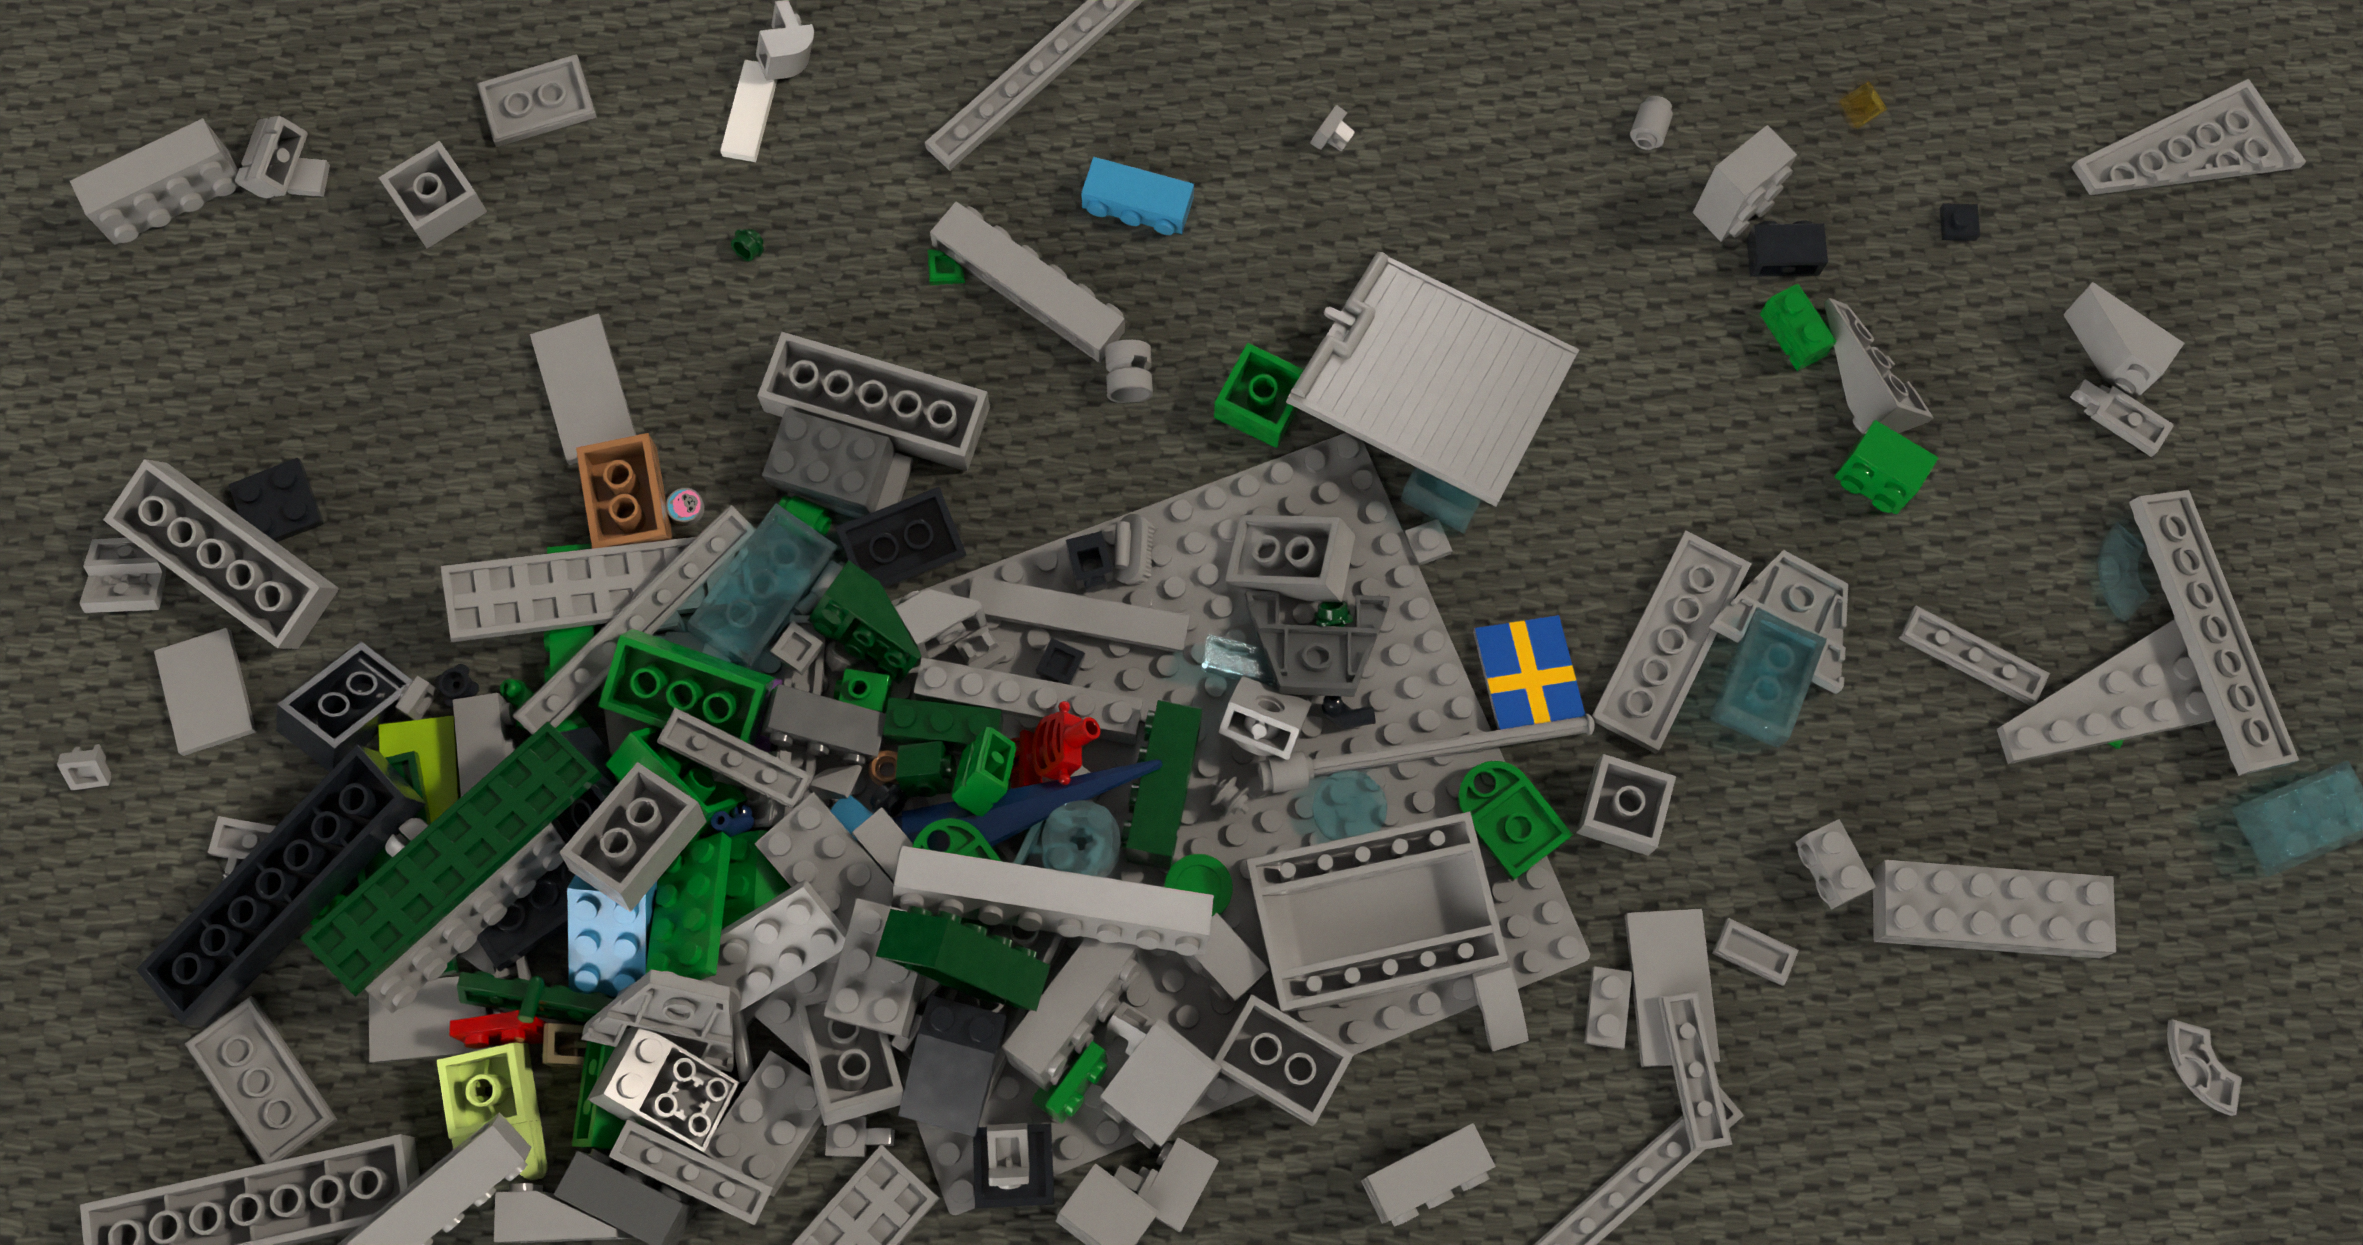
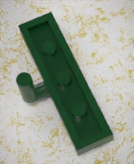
[456,971,614,1025]

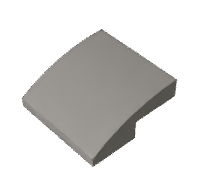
[79,538,166,613]

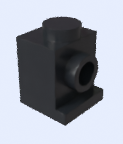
[1066,531,1113,593]

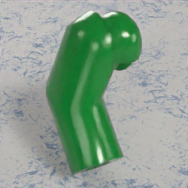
[500,678,535,731]

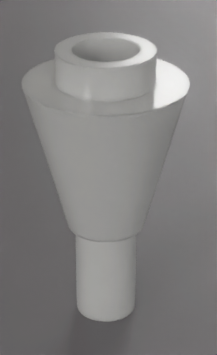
[794,561,846,616]

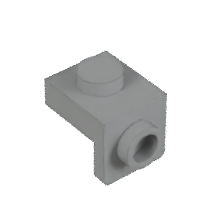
[987,1123,1030,1189]

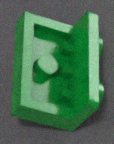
[1032,1041,1108,1124]

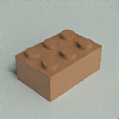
[576,433,673,549]

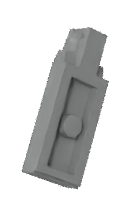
[2070,379,2174,457]

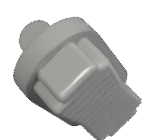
[1113,514,1154,585]

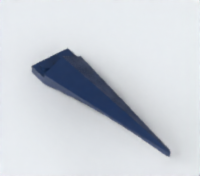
[879,759,1163,867]

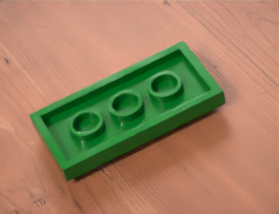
[645,832,732,980]

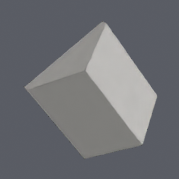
[1056,1164,1159,1245]

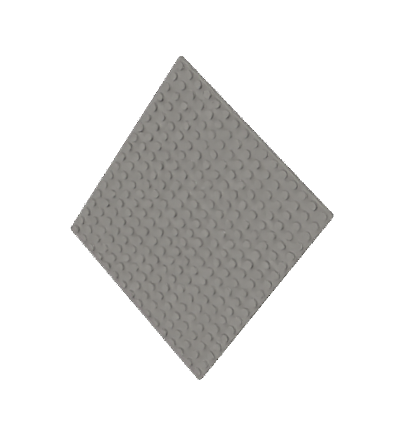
[750,432,1590,1215]

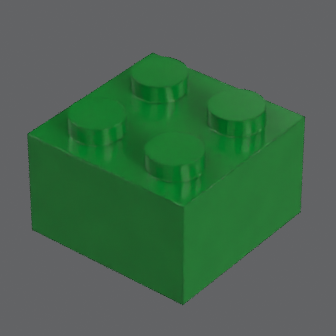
[1214,342,1304,448]
[1834,420,1939,515]

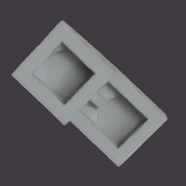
[1472,963,1529,1052]

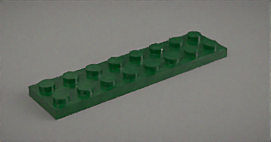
[300,721,602,997]

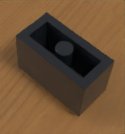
[1746,220,1828,277]

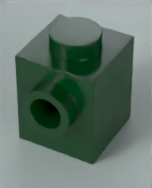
[895,741,957,798]

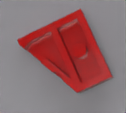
[449,1010,547,1049]

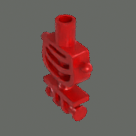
[1008,701,1100,789]

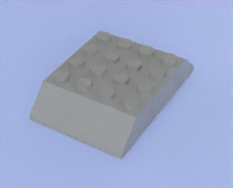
[1246,812,1508,1012]

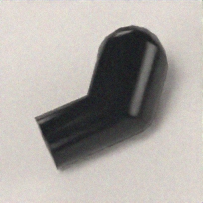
[1321,696,1376,729]

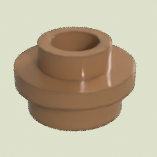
[868,750,899,787]

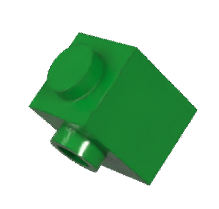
[834,668,893,714]

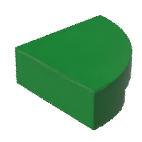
[927,249,965,285]

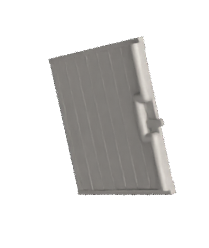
[1286,252,1579,507]

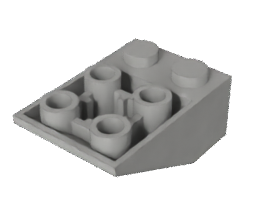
[587,1026,740,1153]

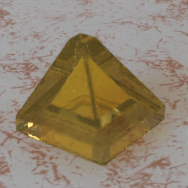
[1839,81,1888,129]

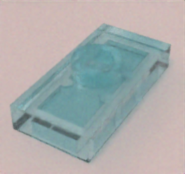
[1200,634,1274,687]

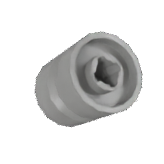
[1105,339,1153,403]

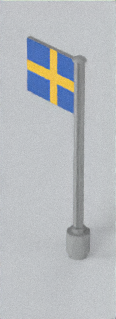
[1257,615,1595,793]

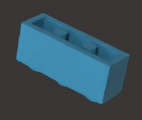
[1081,157,1194,235]

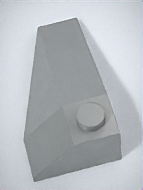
[1824,298,1934,434]

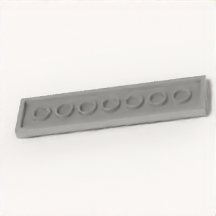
[2129,490,2299,776]

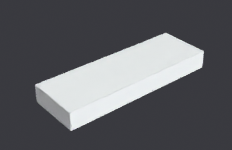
[720,60,778,162]

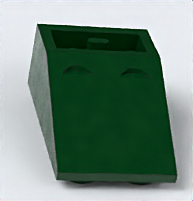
[807,561,921,684]

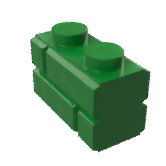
[1760,284,1837,371]
[951,726,1017,817]

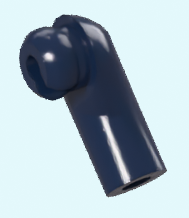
[711,805,755,837]

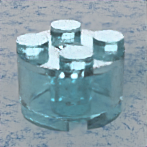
[1042,801,1121,878]

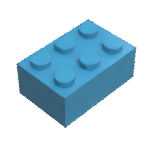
[567,875,657,997]

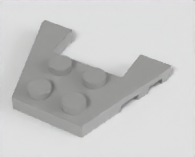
[1709,550,1848,694]
[581,969,735,1072]

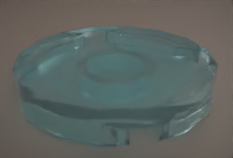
[1312,770,1388,841]

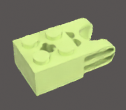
[437,1043,548,1180]

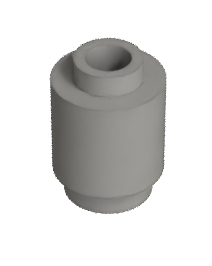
[1630,96,1673,150]

